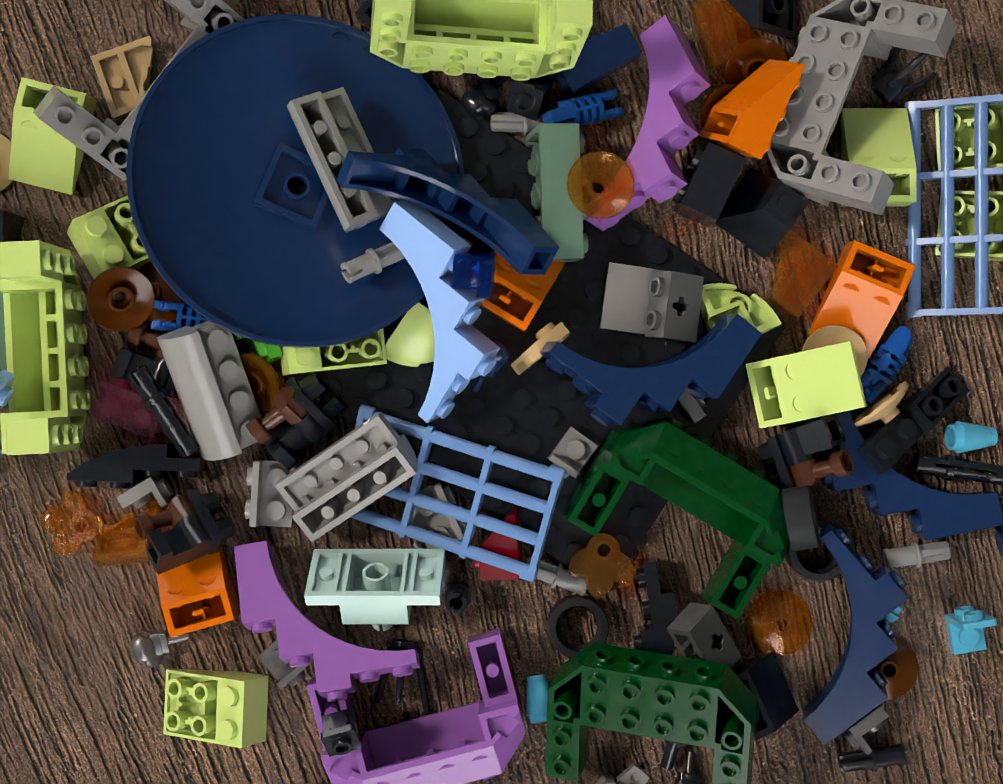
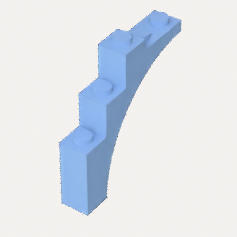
[379,200,500,423]

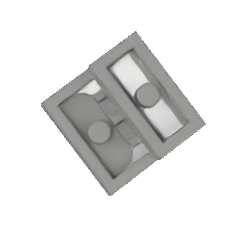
[600,262,662,335]

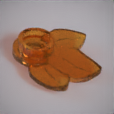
[40,490,102,555]
[569,533,634,599]

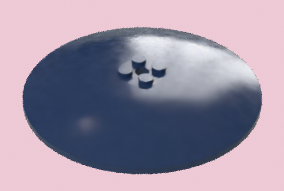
[126,14,465,348]

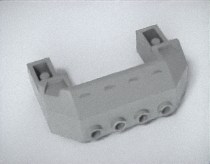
[33,0,245,180]
[767,0,957,215]

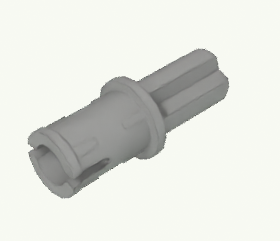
[490,112,546,136]
[340,242,405,283]
[882,541,951,569]
[526,557,590,596]

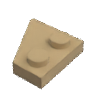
[90,35,154,121]
[511,322,570,375]

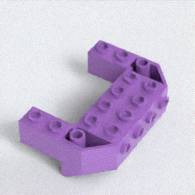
[307,628,526,784]

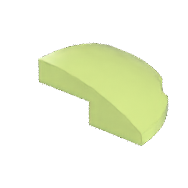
[700,283,782,334]
[385,302,435,367]

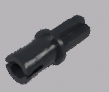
[445,581,471,614]
[837,743,906,772]

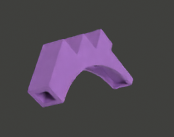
[586,15,711,231]
[234,541,420,702]

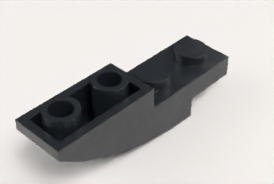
[857,366,970,475]
[67,443,206,488]
[633,558,676,655]

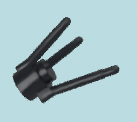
[871,47,936,104]
[374,639,430,715]

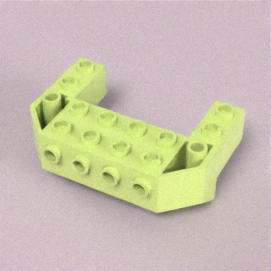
[370,0,593,81]
[0,240,91,455]

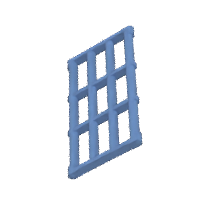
[905,94,1003,319]
[350,404,566,583]

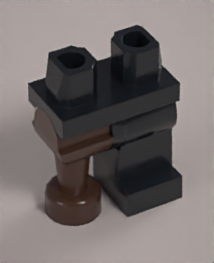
[110,322,179,398]
[246,372,345,471]
[757,413,854,492]
[133,488,235,575]

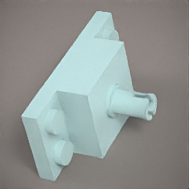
[304,549,446,631]

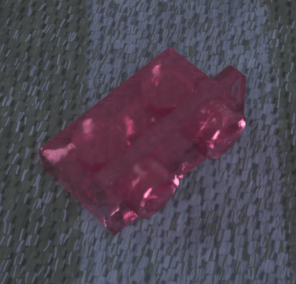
[91,376,160,440]

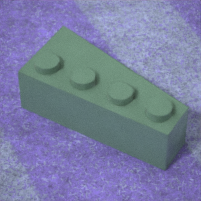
[525,123,588,262]

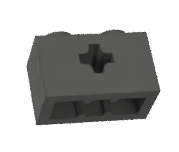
[644,271,704,343]
[666,603,741,669]

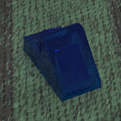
[451,252,497,299]

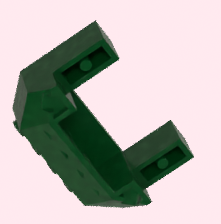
[562,417,789,620]
[546,642,760,784]

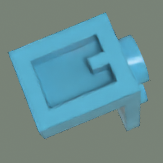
[944,605,997,655]

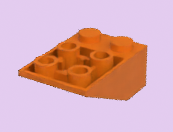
[699,59,806,160]
[808,240,916,359]
[473,251,566,332]
[156,542,241,638]

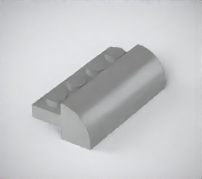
[287,87,396,232]
[157,320,262,461]
[275,412,418,542]

